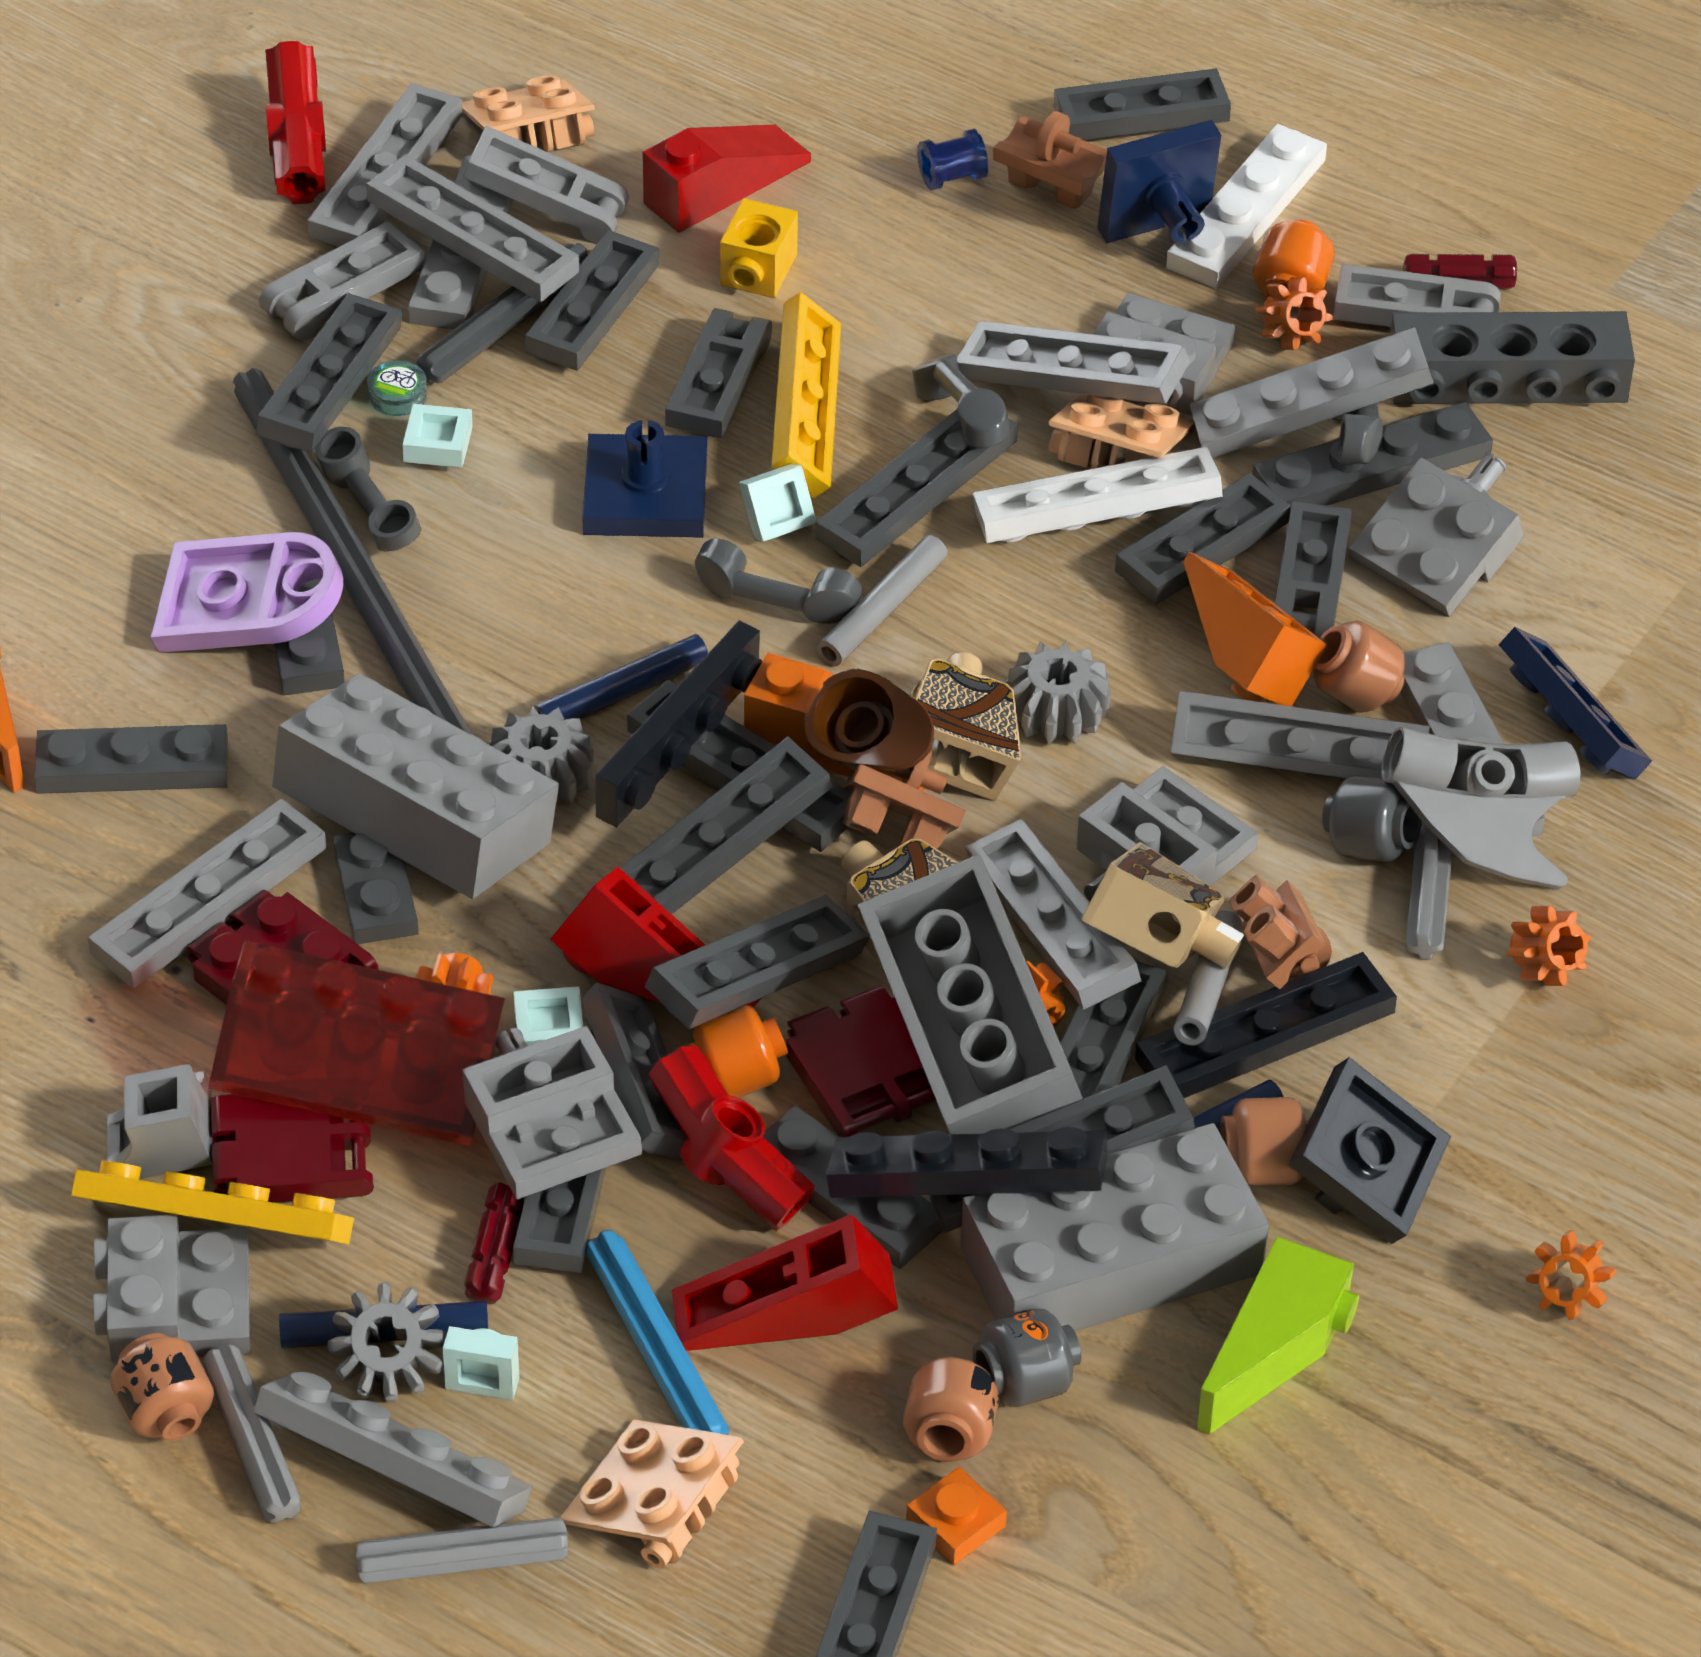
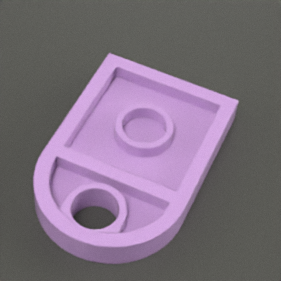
[151,532,343,653]

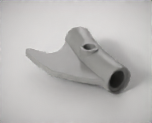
[1381,727,1580,889]

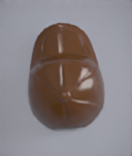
[804,668,934,770]

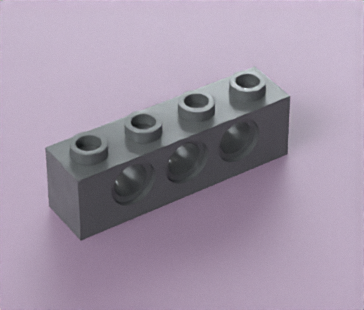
[1390,311,1635,404]

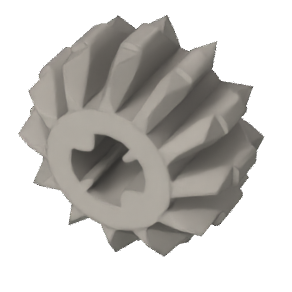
[1005,640,1111,746]
[489,706,594,805]
[328,1282,447,1403]

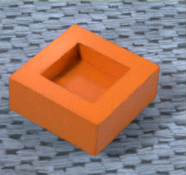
[906,1467,1007,1565]

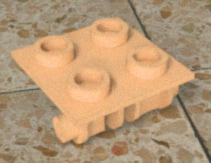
[462,75,595,152]
[1049,394,1195,469]
[560,1419,743,1569]

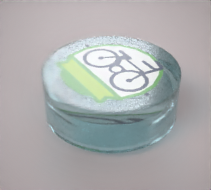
[367,360,428,416]

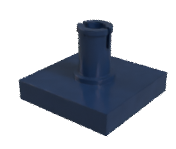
[1097,120,1222,244]
[582,420,708,538]

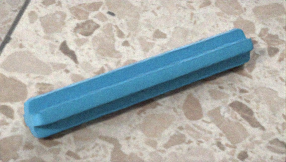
[586,1230,729,1435]

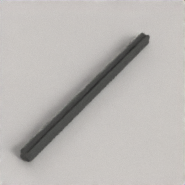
[233,368,472,734]

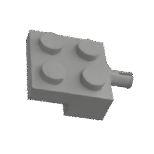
[1349,452,1524,617]
[1077,766,1258,902]
[462,1025,642,1199]

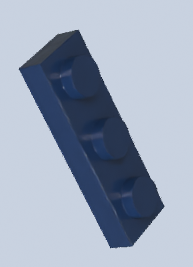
[1498,627,1652,779]

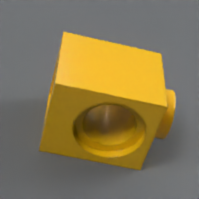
[720,198,798,298]

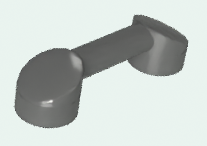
[912,353,1011,448]
[1332,402,1383,464]
[315,427,422,552]
[695,539,862,624]

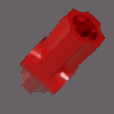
[265,41,326,204]
[649,1046,816,1232]

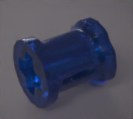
[917,128,988,191]

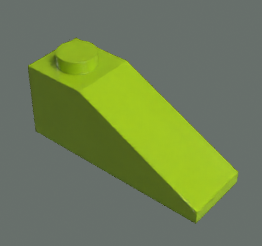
[1197,1236,1359,1435]

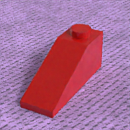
[642,124,811,233]
[550,866,763,1008]
[671,1214,898,1351]

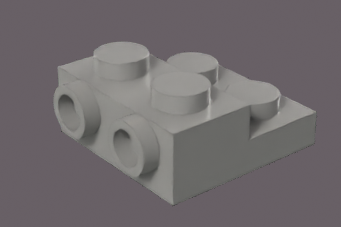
[1094,292,1236,416]
[93,1214,251,1362]

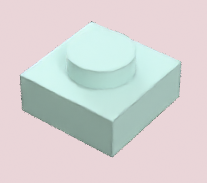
[402,404,473,468]
[739,463,816,542]
[514,986,583,1046]
[443,1326,520,1400]

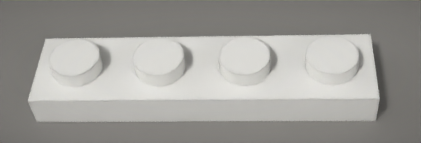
[1166,123,1327,289]
[973,447,1223,543]

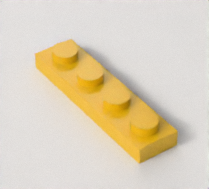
[771,292,841,499]
[71,1160,354,1245]

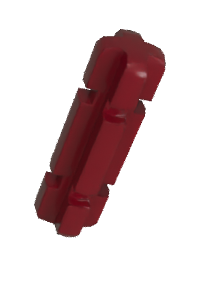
[1403,254,1517,289]
[464,1182,524,1305]

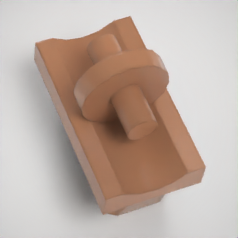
[993,111,1107,209]
[843,750,966,849]
[1229,875,1332,989]

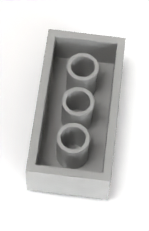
[272,673,559,900]
[858,853,1083,1134]
[960,1123,1269,1331]

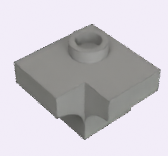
[107,1064,212,1179]

